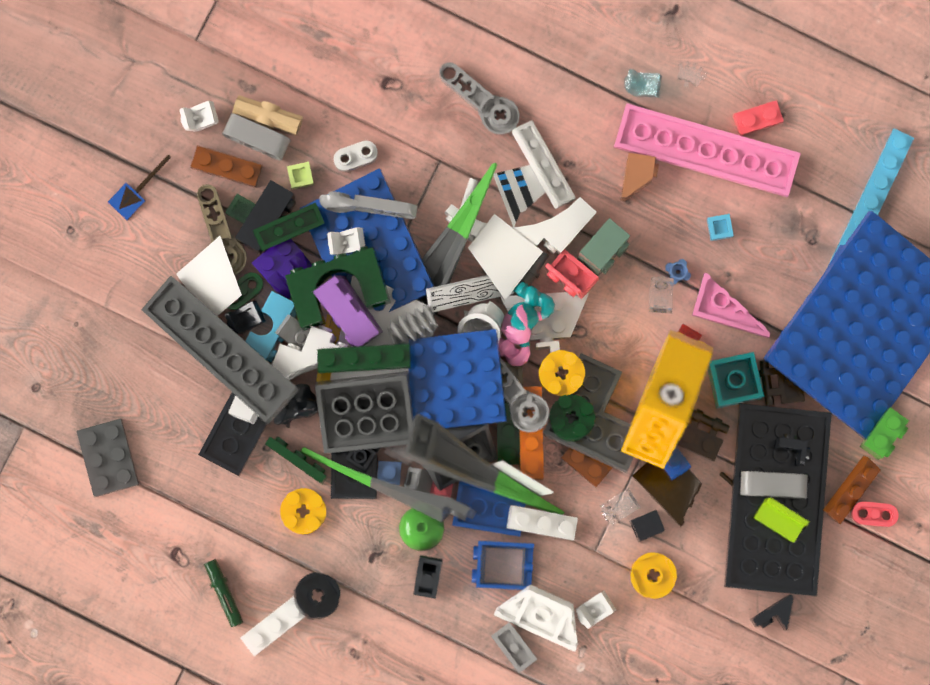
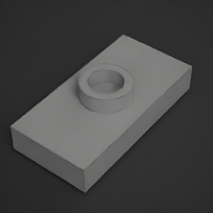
[275,314,310,352]

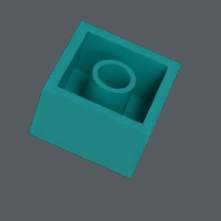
[707,352,764,409]

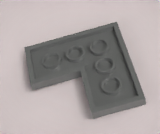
[543,353,634,474]

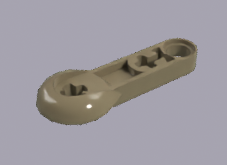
[197,184,247,275]

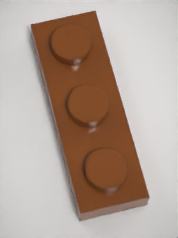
[190,146,263,188]
[823,455,881,524]

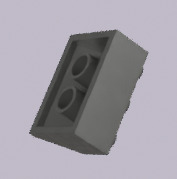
[426,424,497,491]

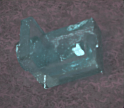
[625,69,662,98]

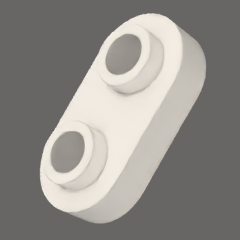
[334,141,378,172]

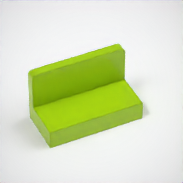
[754,497,809,543]

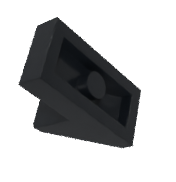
[413,555,443,599]
[750,594,794,631]

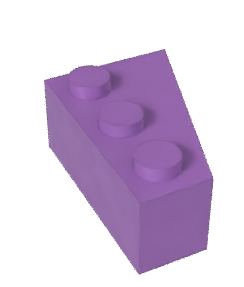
[313,276,383,347]

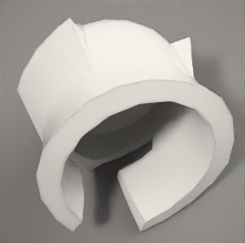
[458,301,505,342]

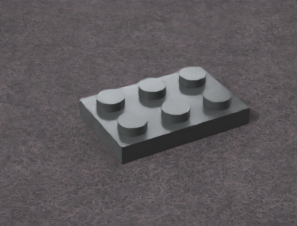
[77,418,139,497]

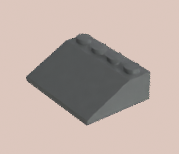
[315,371,413,454]

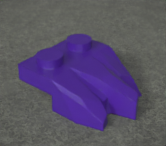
[252,239,312,300]

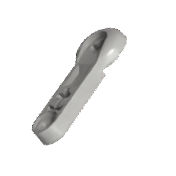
[439,62,520,135]
[319,191,417,219]
[500,357,549,433]

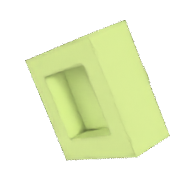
[287,162,314,190]

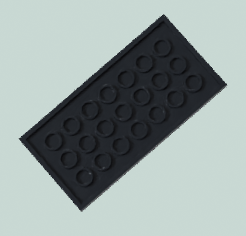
[724,404,832,596]

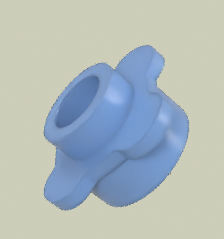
[665,259,691,285]

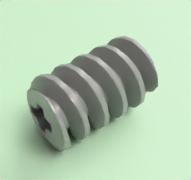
[387,304,439,344]

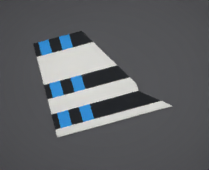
[493,165,545,228]

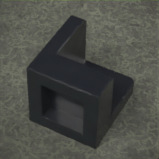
[629,510,665,542]

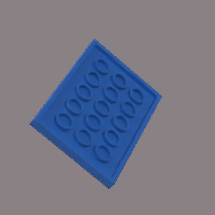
[299,168,435,313]

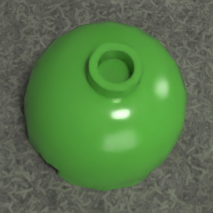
[399,508,445,551]

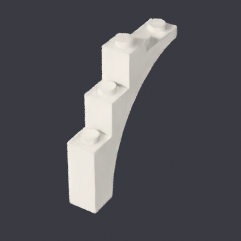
[444,197,597,255]
[229,325,350,424]

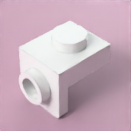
[180,101,219,132]
[327,227,365,255]
[535,338,562,370]
[576,591,616,629]

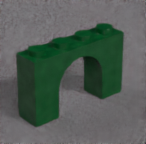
[285,246,391,331]

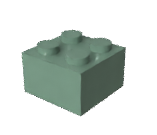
[577,218,630,276]

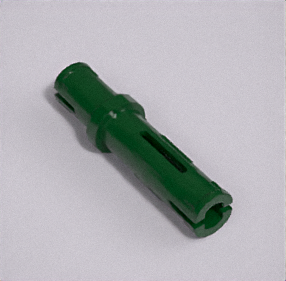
[204,559,244,628]

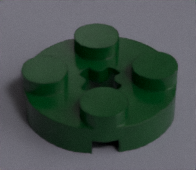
[549,395,595,442]

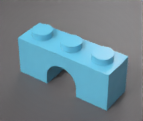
[245,291,297,363]

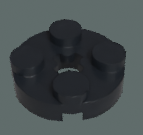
[293,572,341,620]

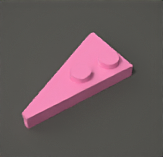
[692,273,770,338]

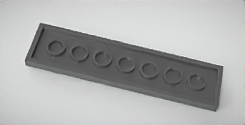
[141,276,299,424]

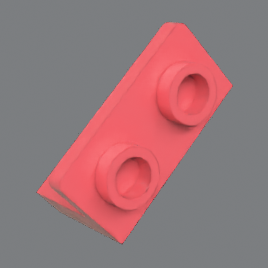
[545,249,599,299]

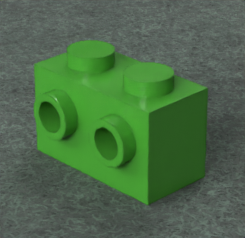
[859,407,909,460]

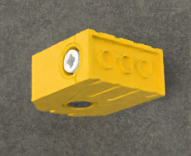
[621,330,713,469]

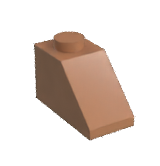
[621,153,659,201]

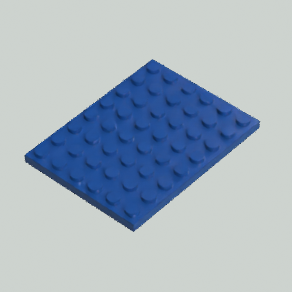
[763,211,930,439]

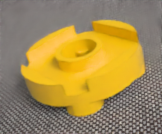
[539,350,585,396]
[280,488,327,535]
[630,552,677,599]

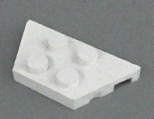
[501,292,589,341]
[494,585,578,652]

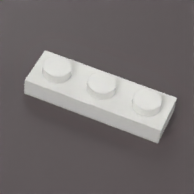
[506,505,578,541]
[240,596,306,656]

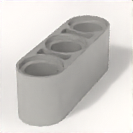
[222,114,291,161]
[740,471,808,499]

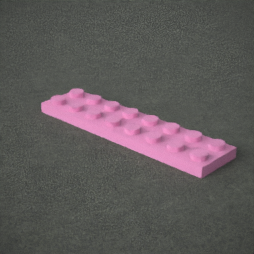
[614,104,801,197]

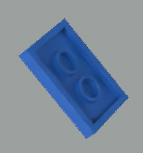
[452,481,526,537]

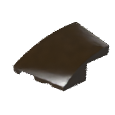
[632,462,702,527]

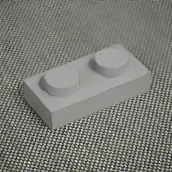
[491,622,537,673]

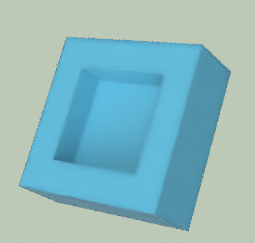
[706,214,734,241]

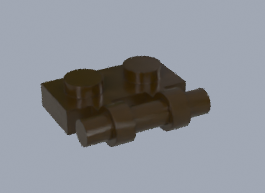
[758,360,805,406]
[676,409,730,462]

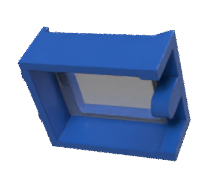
[472,541,534,590]

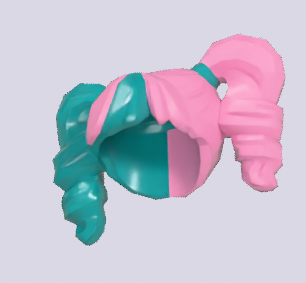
[499,282,555,366]

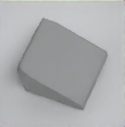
[403,467,433,493]

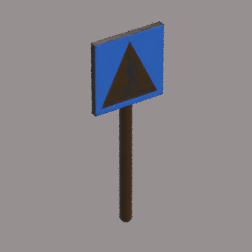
[108,155,171,220]

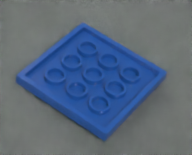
[408,329,507,429]

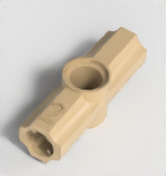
[232,95,303,136]

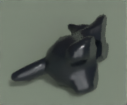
[274,383,318,428]

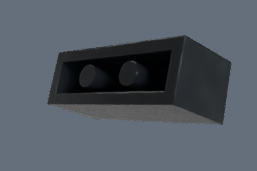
[235,180,296,255]

